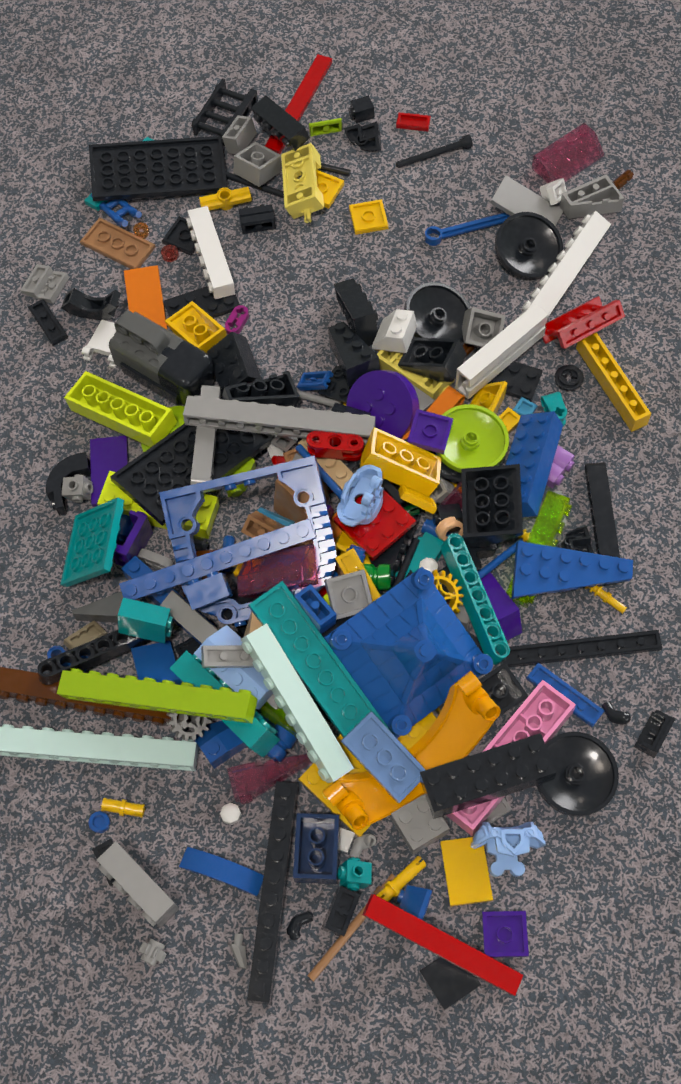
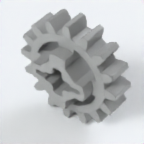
[166,713,212,741]

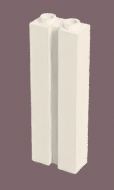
[455,304,548,399]

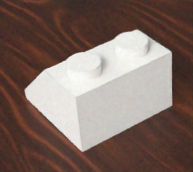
[372,309,417,353]

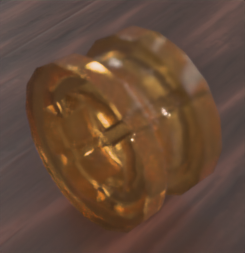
[133,222,149,239]

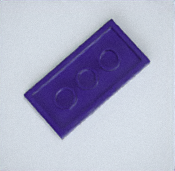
[90,436,128,507]

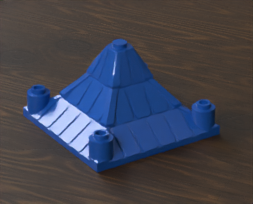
[323,567,493,738]

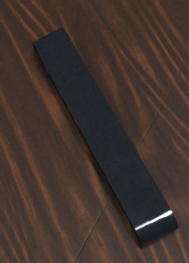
[585,462,622,583]
[37,630,152,685]

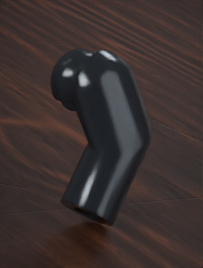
[601,701,631,725]
[287,911,313,941]

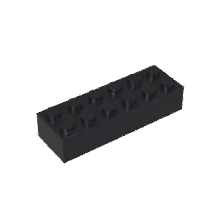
[420,733,557,819]

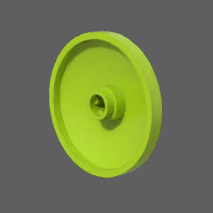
[436,404,509,473]

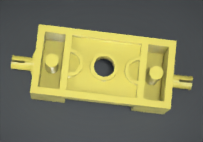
[281,143,324,223]
[374,349,455,400]

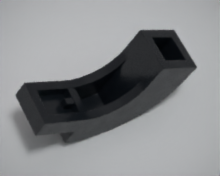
[61,288,121,321]
[46,452,91,516]

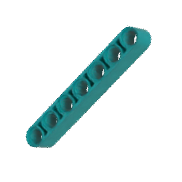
[441,533,510,665]

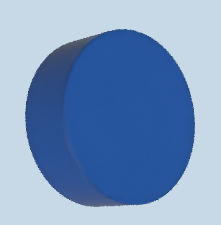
[88,811,110,833]

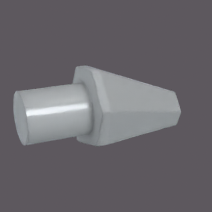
[230,934,248,969]

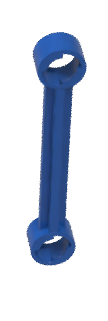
[425,213,510,246]

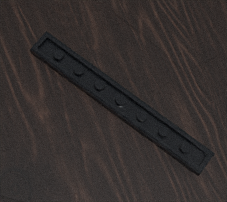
[502,630,663,668]

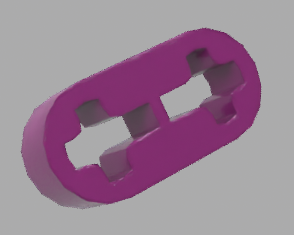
[225,305,249,334]

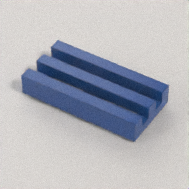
[297,371,334,391]

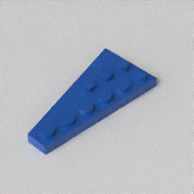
[511,541,633,599]

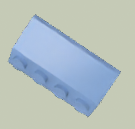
[194,625,273,710]

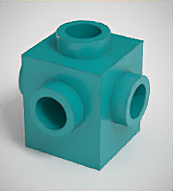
[337,858,372,891]

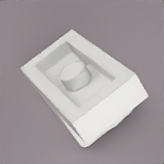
[540,178,567,205]

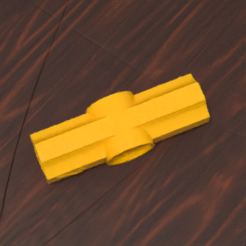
[199,187,252,211]

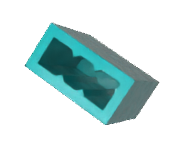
[117,598,173,644]

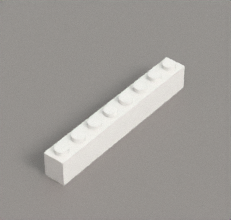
[520,211,611,317]

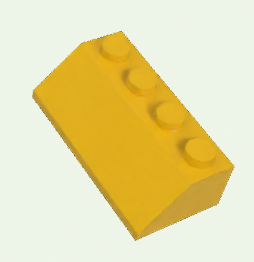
[360,427,441,497]

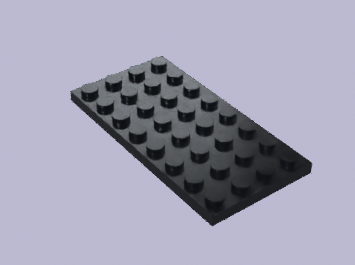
[89,136,228,201]
[110,397,274,526]

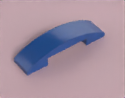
[179,847,264,897]

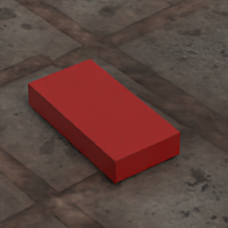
[396,112,431,132]

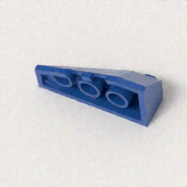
[194,706,281,769]

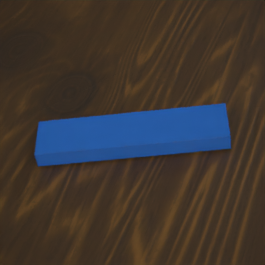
[526,663,604,727]

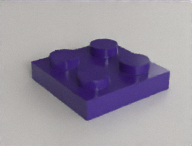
[407,409,453,454]
[482,911,529,958]

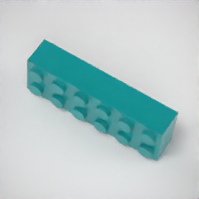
[170,650,280,758]

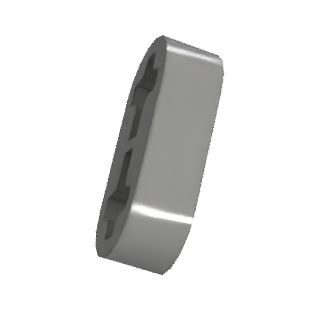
[137,548,173,570]

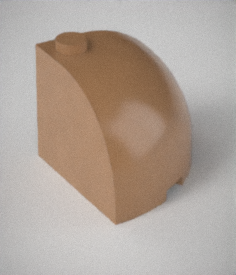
[273,479,330,523]

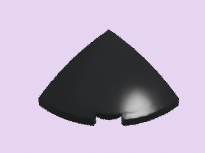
[344,122,381,152]
[556,526,594,553]

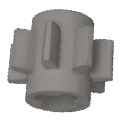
[139,939,167,967]

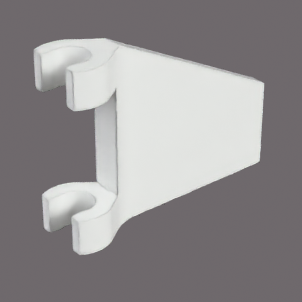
[81,320,117,368]

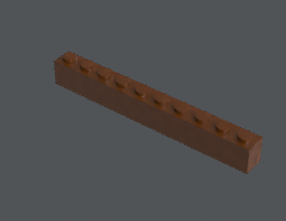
[0,667,191,726]

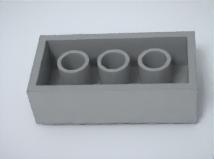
[97,841,179,928]

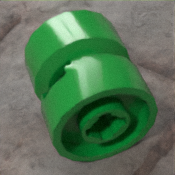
[363,564,391,590]

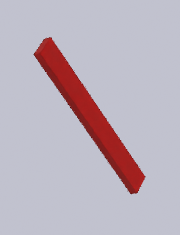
[265,54,332,154]
[362,894,523,996]

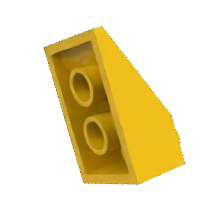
[165,301,227,353]

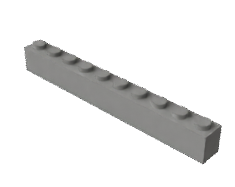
[183,396,375,445]

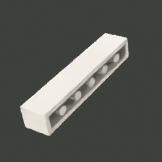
[186,206,235,299]

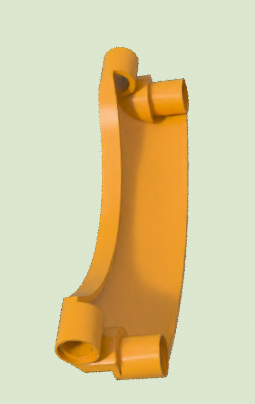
[323,671,501,830]

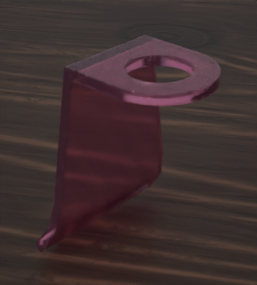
[441,481,462,508]

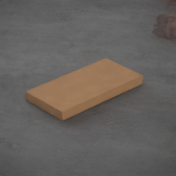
[80,217,156,269]

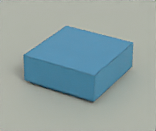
[513,397,538,416]

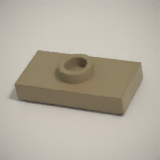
[63,621,107,650]

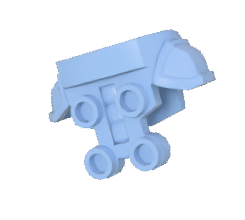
[337,465,384,527]
[471,822,546,877]

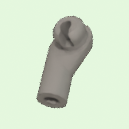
[349,834,376,858]

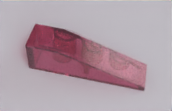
[227,754,312,804]

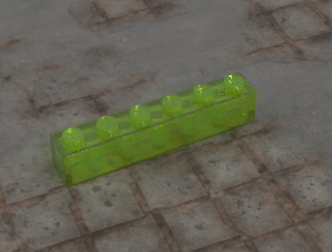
[506,490,572,608]

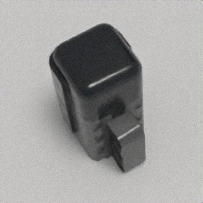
[109,310,215,406]

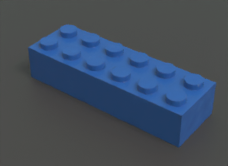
[506,411,563,517]

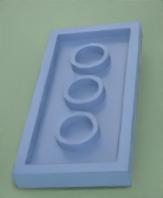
[341,711,425,803]

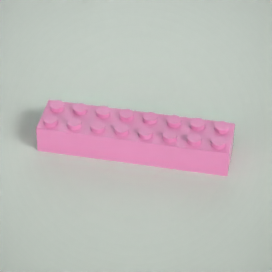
[446,680,576,836]

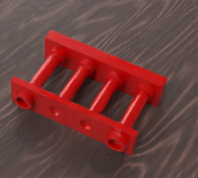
[542,296,625,349]

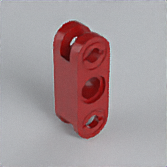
[306,431,364,461]

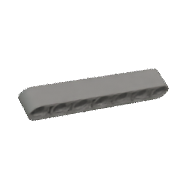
[191,385,221,485]

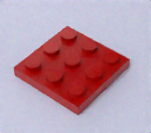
[333,489,416,561]

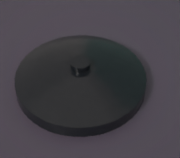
[495,212,563,280]
[404,282,471,343]
[537,732,619,817]

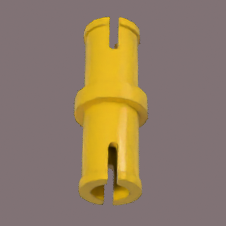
[101,798,145,818]

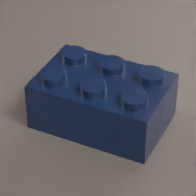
[293,813,340,884]

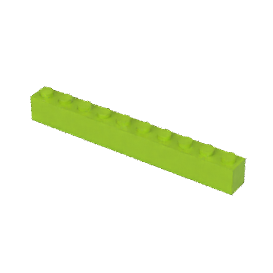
[57,668,258,724]

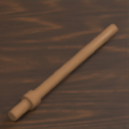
[307,874,395,982]

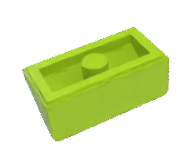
[308,118,342,136]

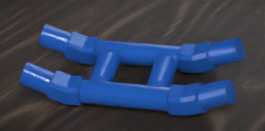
[90,194,142,227]

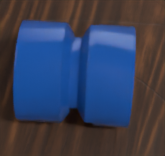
[267,724,297,763]

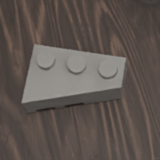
[560,174,625,219]

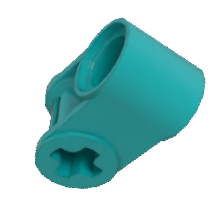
[541,392,567,427]

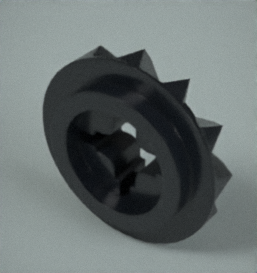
[554,365,584,392]

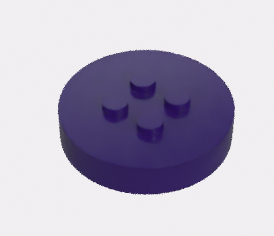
[346,370,419,439]

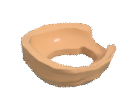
[435,517,463,541]

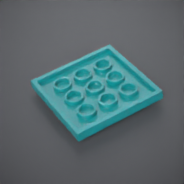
[60,497,124,587]

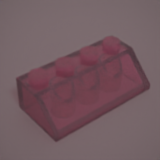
[532,123,604,183]
[237,544,318,598]

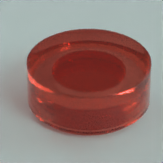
[161,245,179,262]

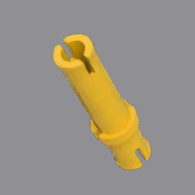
[376,856,426,902]

